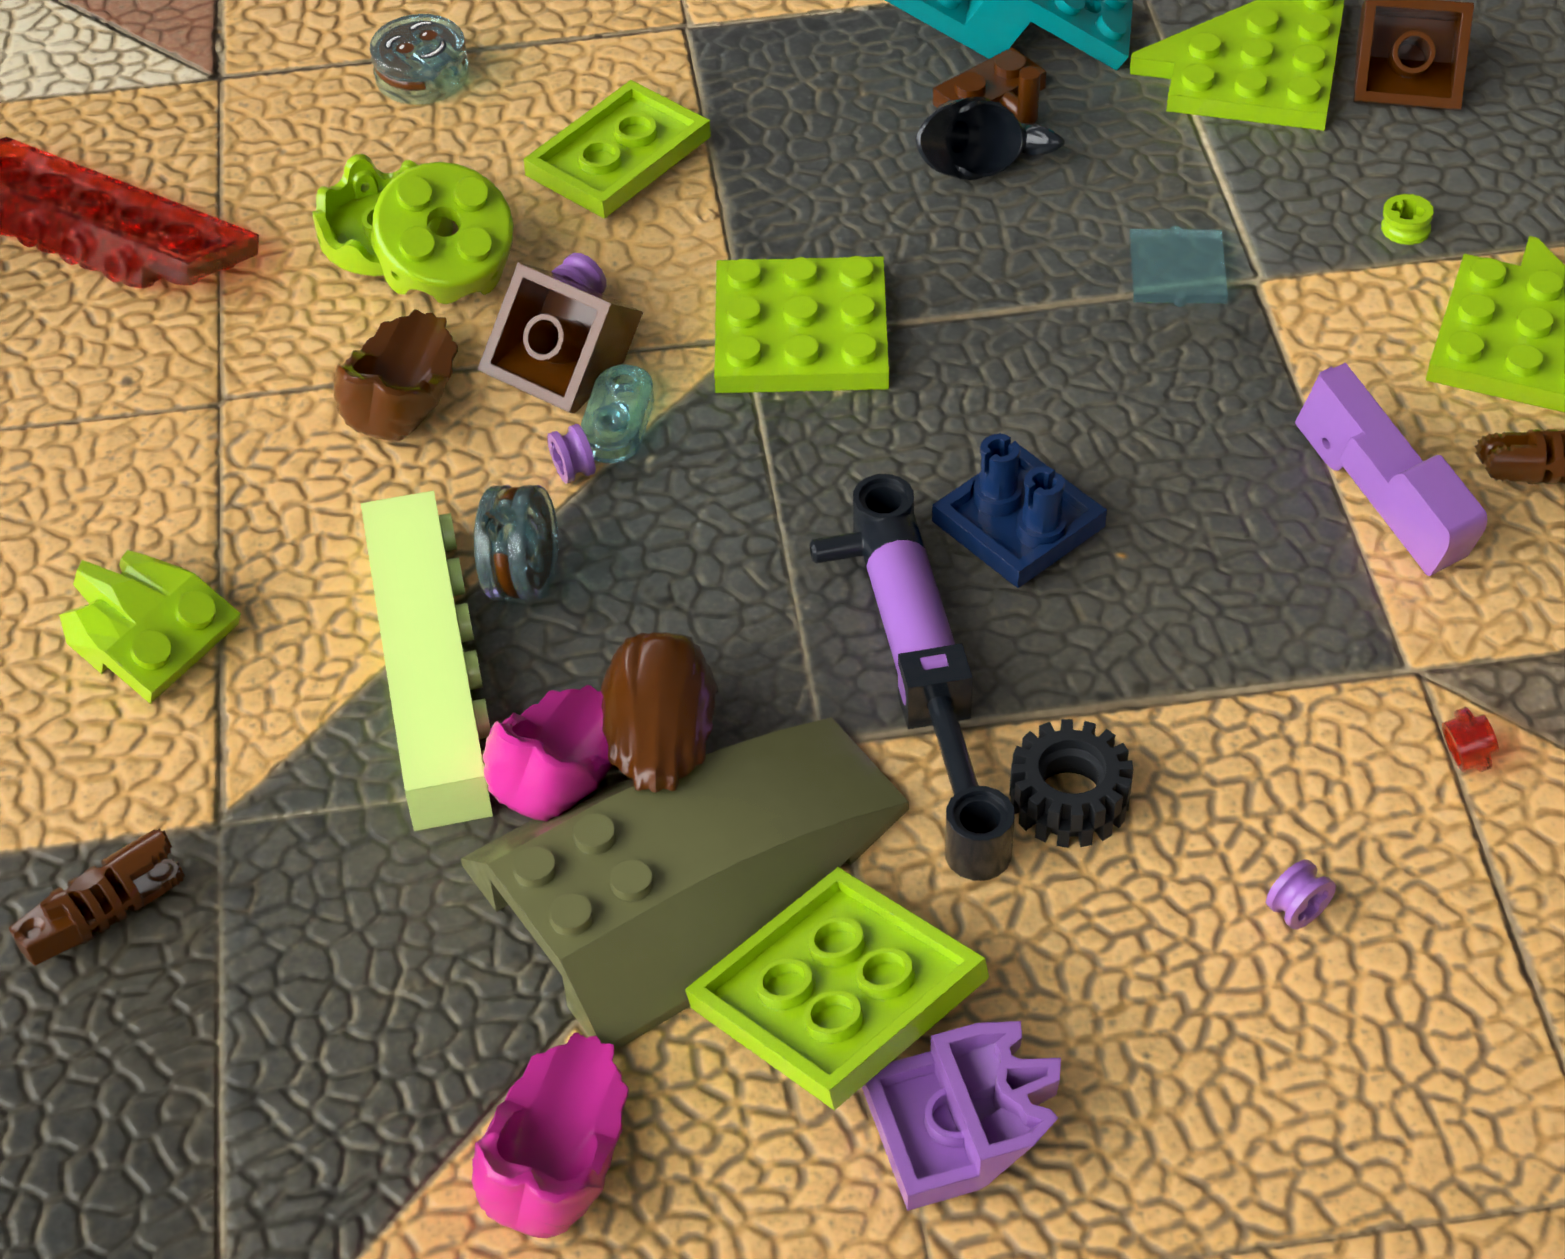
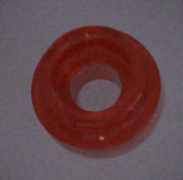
[1442,707,1499,772]

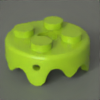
[312,154,453,276]
[371,162,514,304]

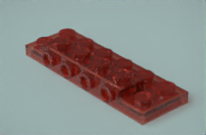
[0,137,259,288]

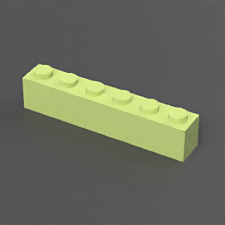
[361,491,493,831]

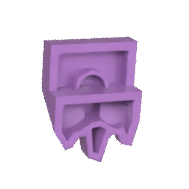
[862,1021,1061,1211]

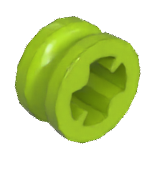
[1381,194,1434,245]

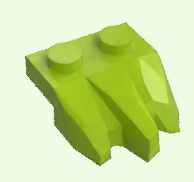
[59,550,241,704]

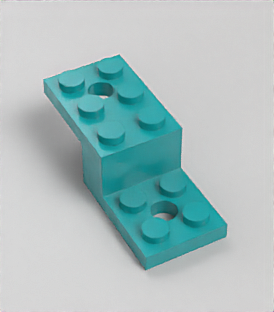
[885,0,1133,71]

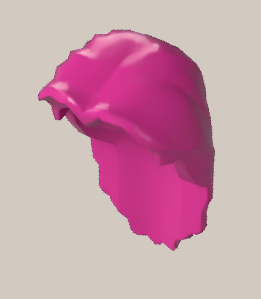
[483,684,613,822]
[472,1032,629,1238]

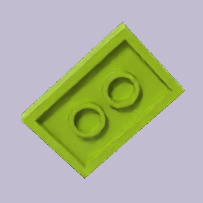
[523,80,711,219]

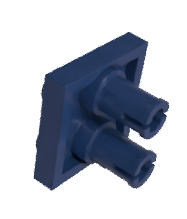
[932,433,1107,588]

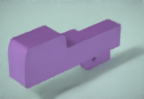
[1295,362,1487,576]

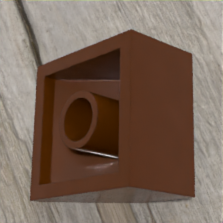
[1353,0,1474,111]
[477,262,643,413]

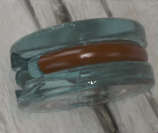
[370,14,469,105]
[474,485,558,600]

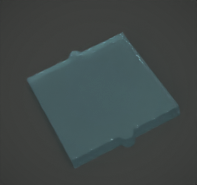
[1129,226,1228,307]

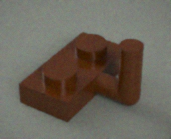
[933,47,1047,123]

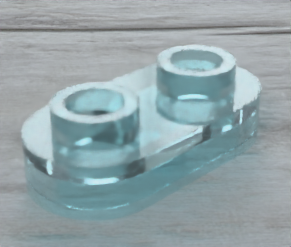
[581,364,654,463]

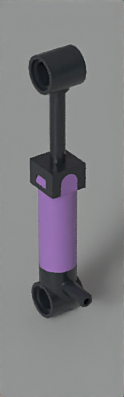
[809,474,1015,881]

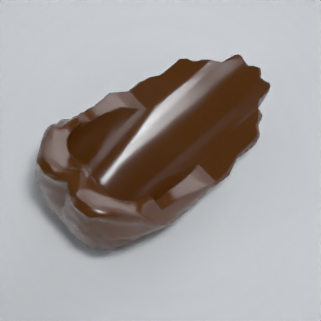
[334,309,458,441]
[600,632,718,793]

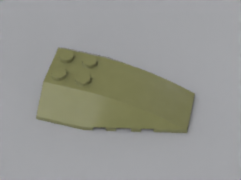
[461,717,909,1051]

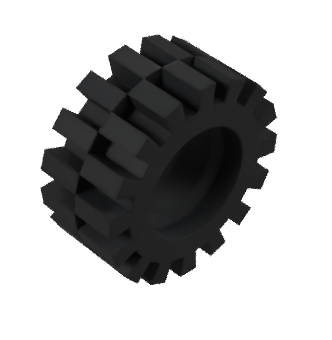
[1009,719,1134,848]

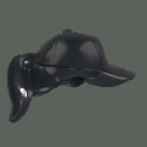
[916,97,1065,180]

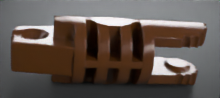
[1475,429,1565,484]
[9,829,185,966]

